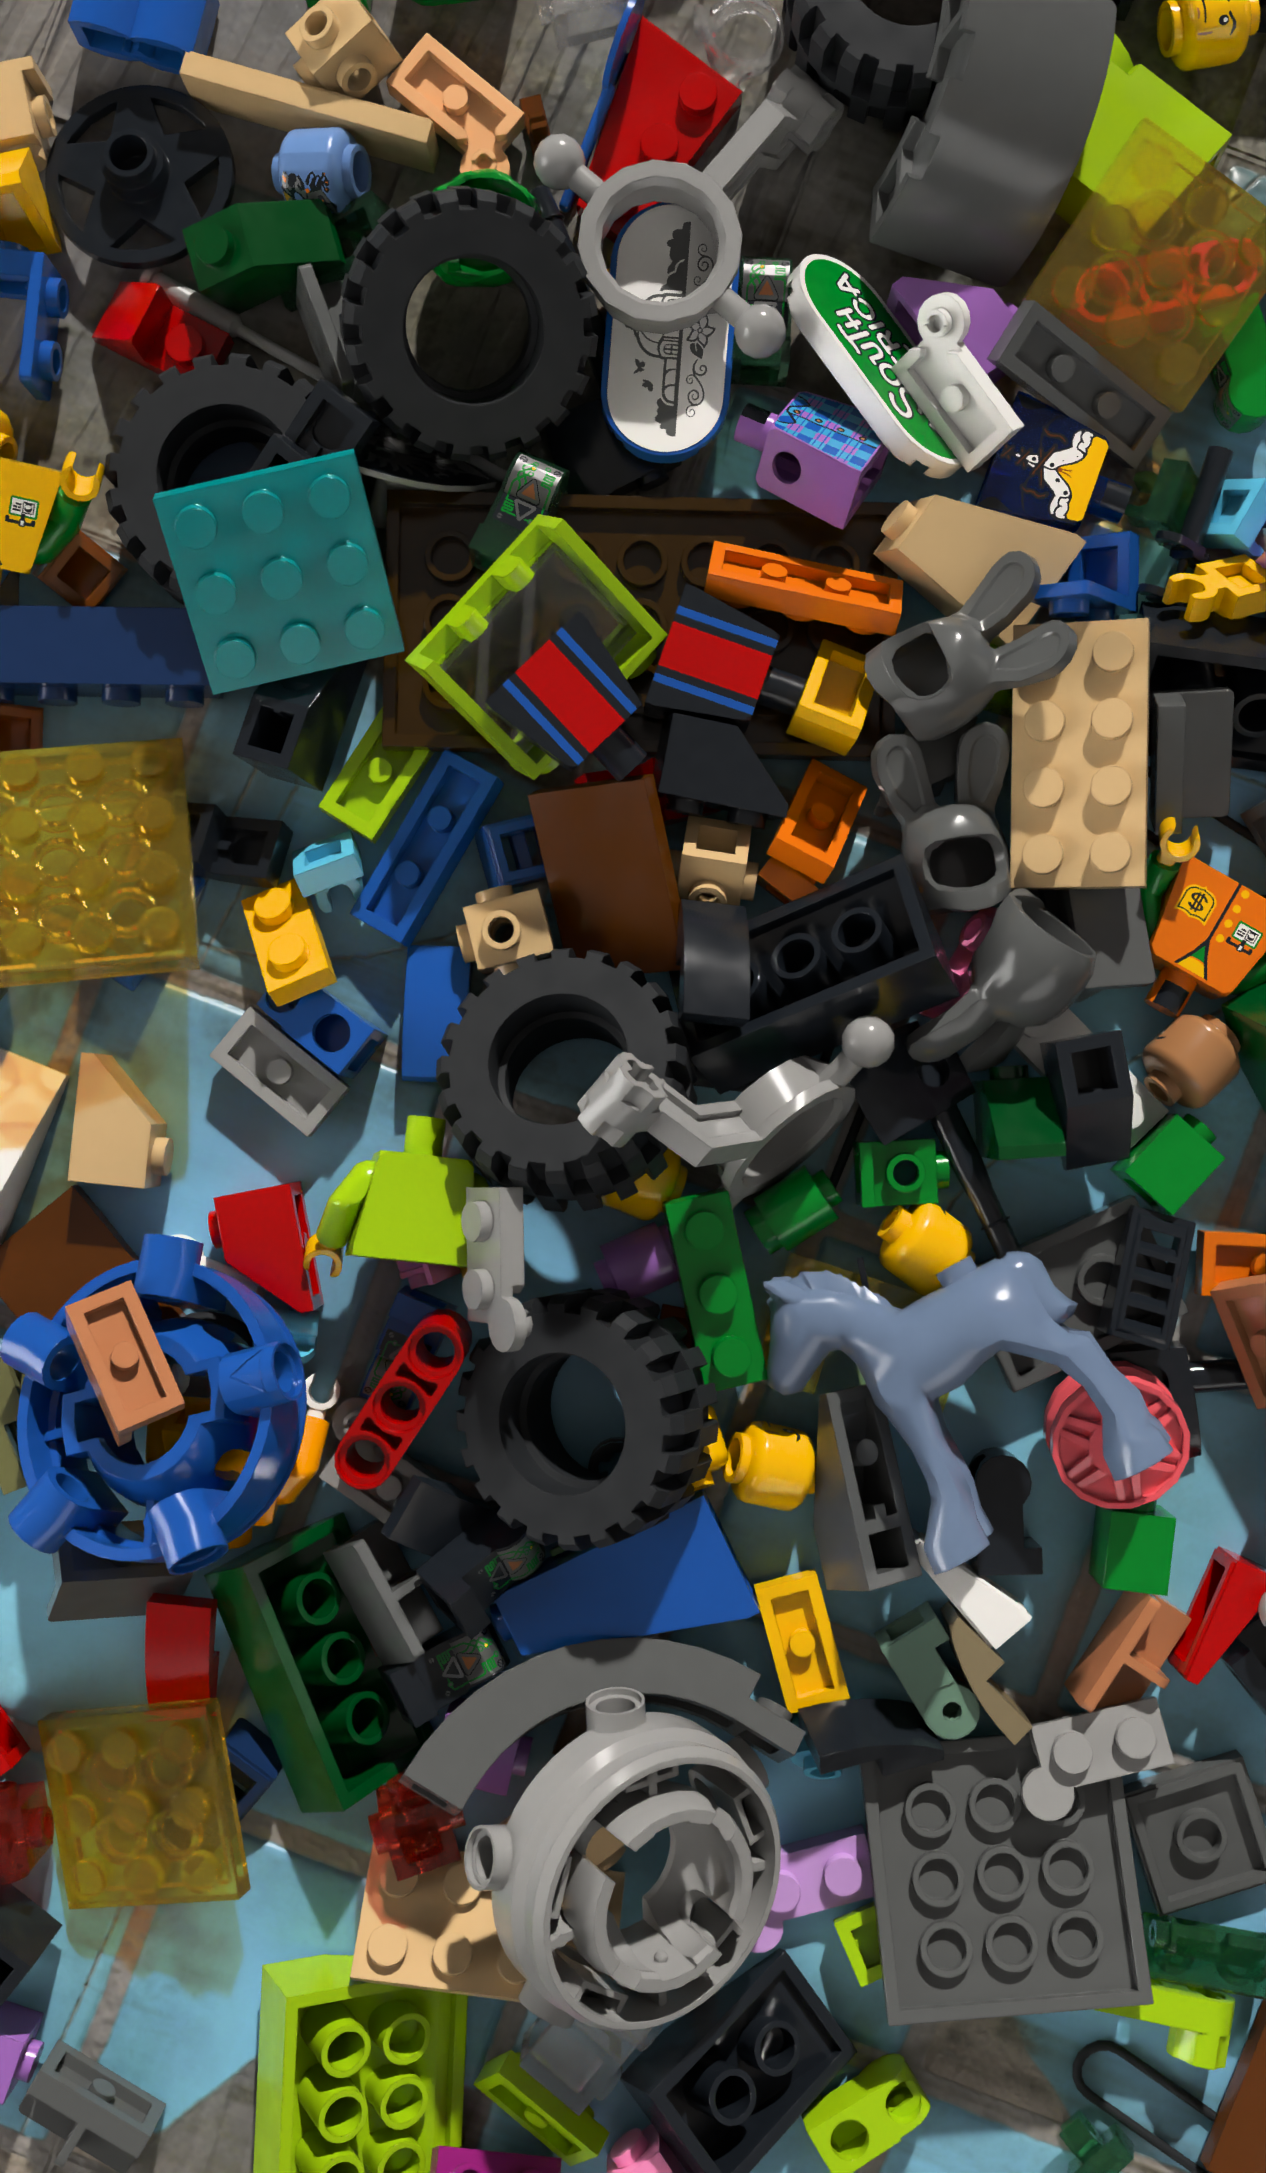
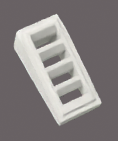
[912,1528,1032,1650]

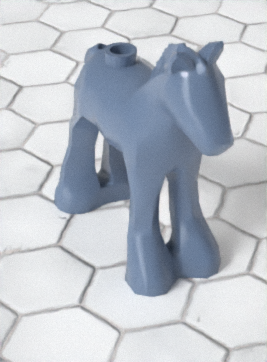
[763,1251,1173,1575]

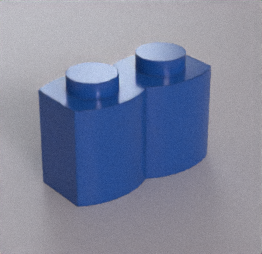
[68,0,220,75]

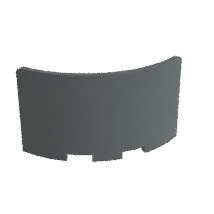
[869,0,1117,287]

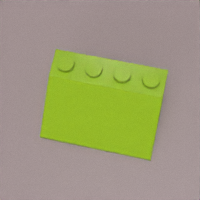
[253,1954,468,2173]

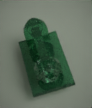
[1141,1912,1266,2000]

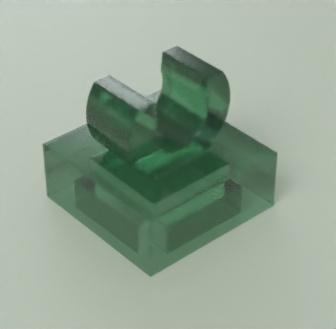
[1124,458,1198,546]
[1059,2109,1134,2173]

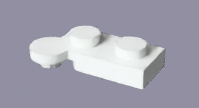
[891,292,1025,473]

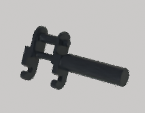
[1137,446,1234,607]

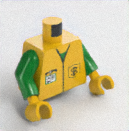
[0,451,105,584]

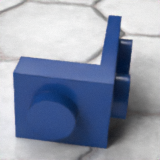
[0,240,69,401]
[1031,531,1140,622]

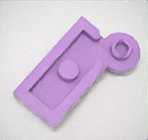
[751,1824,873,1953]

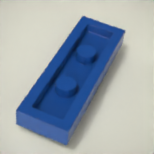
[349,750,504,948]

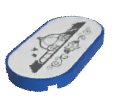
[601,202,739,463]

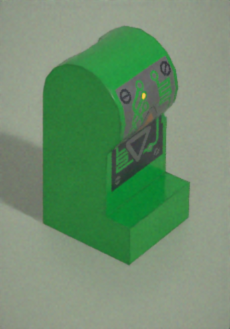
[1178,293,1266,434]

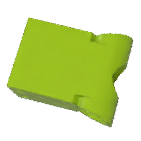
[1055,33,1232,262]

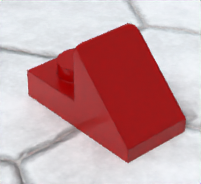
[92,281,234,375]

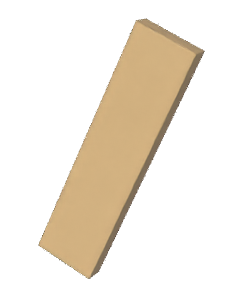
[179,51,440,174]

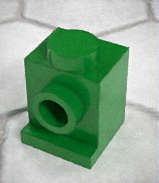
[853,1138,950,1208]

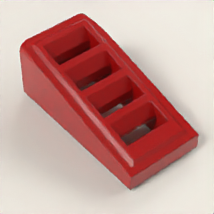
[1167,1546,1266,1685]

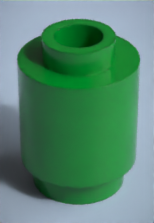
[744,1165,843,1255]

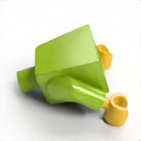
[303,1115,489,1278]

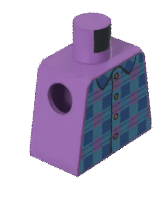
[734,391,889,530]

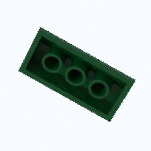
[204,1512,434,1813]

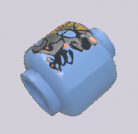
[271,126,372,218]

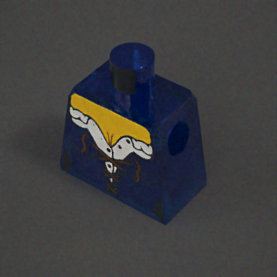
[974,391,1133,533]

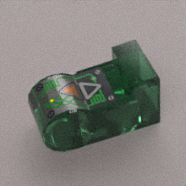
[731,256,793,387]
[468,450,570,589]

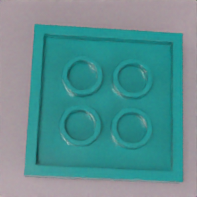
[152,448,405,695]

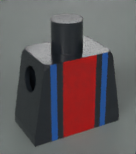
[643,584,806,732]
[485,610,648,782]

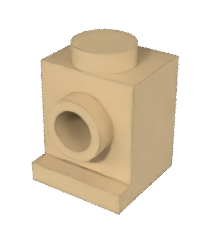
[0,55,57,173]

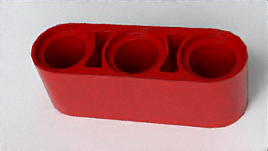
[334,1309,472,1490]

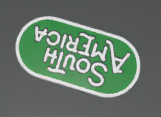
[786,254,962,479]

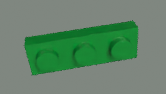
[662,1188,767,1392]

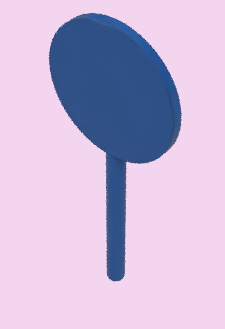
[559,0,645,213]

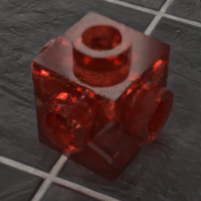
[368,1770,466,1881]
[0,1781,54,1885]

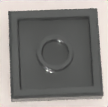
[1123,1749,1266,1917]

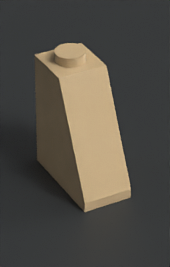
[873,495,1086,649]

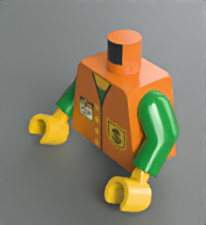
[1140,817,1266,1018]

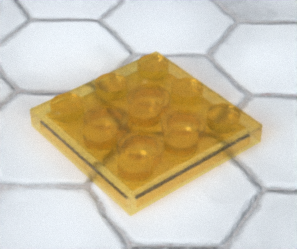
[1021,117,1266,413]
[37,1698,251,1909]

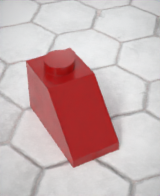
[208,1181,324,1313]

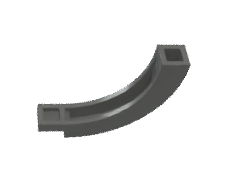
[398,1637,806,1816]

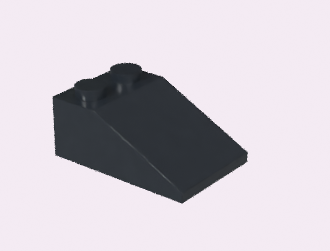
[618,1948,858,2173]

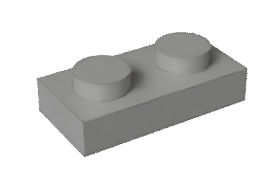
[209,1007,351,1137]

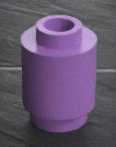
[593,1222,679,1299]

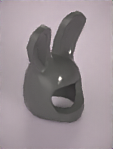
[864,551,1077,741]
[871,722,1013,915]
[905,888,1096,1073]

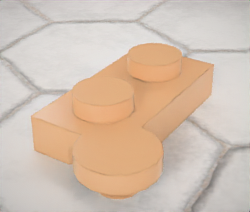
[386,32,526,176]

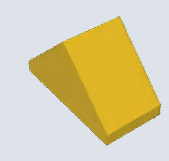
[0,147,62,255]
[786,639,874,756]

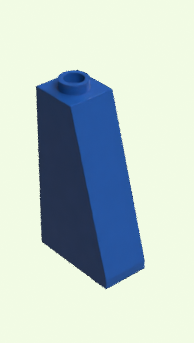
[490,1489,760,1656]

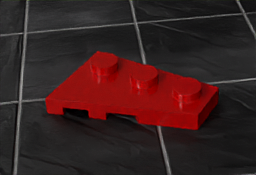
[577,16,742,243]

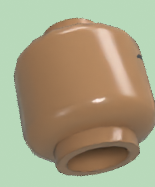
[1142,1014,1241,1109]

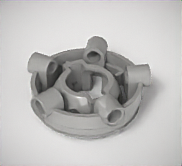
[464,1687,781,2032]

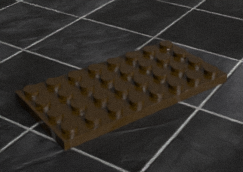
[382,490,899,761]

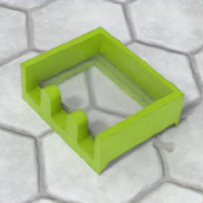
[404,514,668,780]

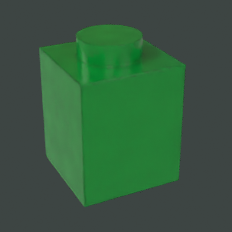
[1110,1113,1225,1215]
[1088,1500,1176,1596]

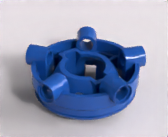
[0,1234,307,1575]

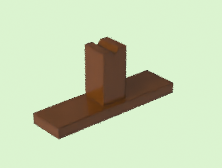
[519,94,551,181]

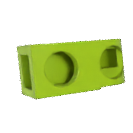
[801,2053,931,2173]

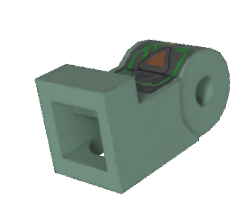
[874,1601,980,1740]

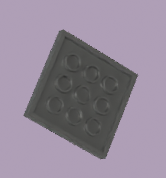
[859,1733,1154,2026]

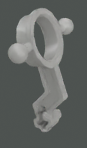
[533,64,844,359]
[577,1015,895,1210]

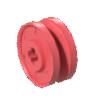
[1043,1361,1190,1509]

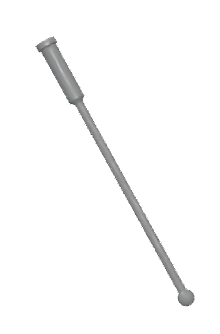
[139,267,511,485]

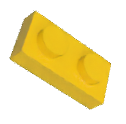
[241,878,337,1007]
[754,1568,850,1714]

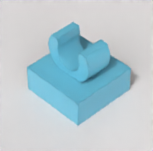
[1203,478,1266,557]
[292,830,364,914]

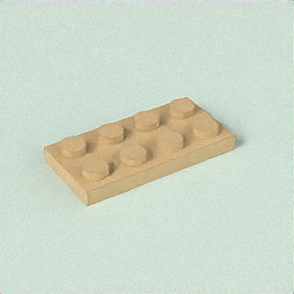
[1010,618,1150,890]
[350,1840,626,2002]

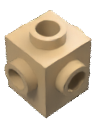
[285,0,403,99]
[670,816,759,906]
[456,885,555,975]

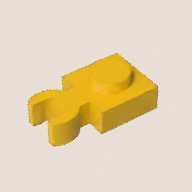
[1162,554,1266,622]

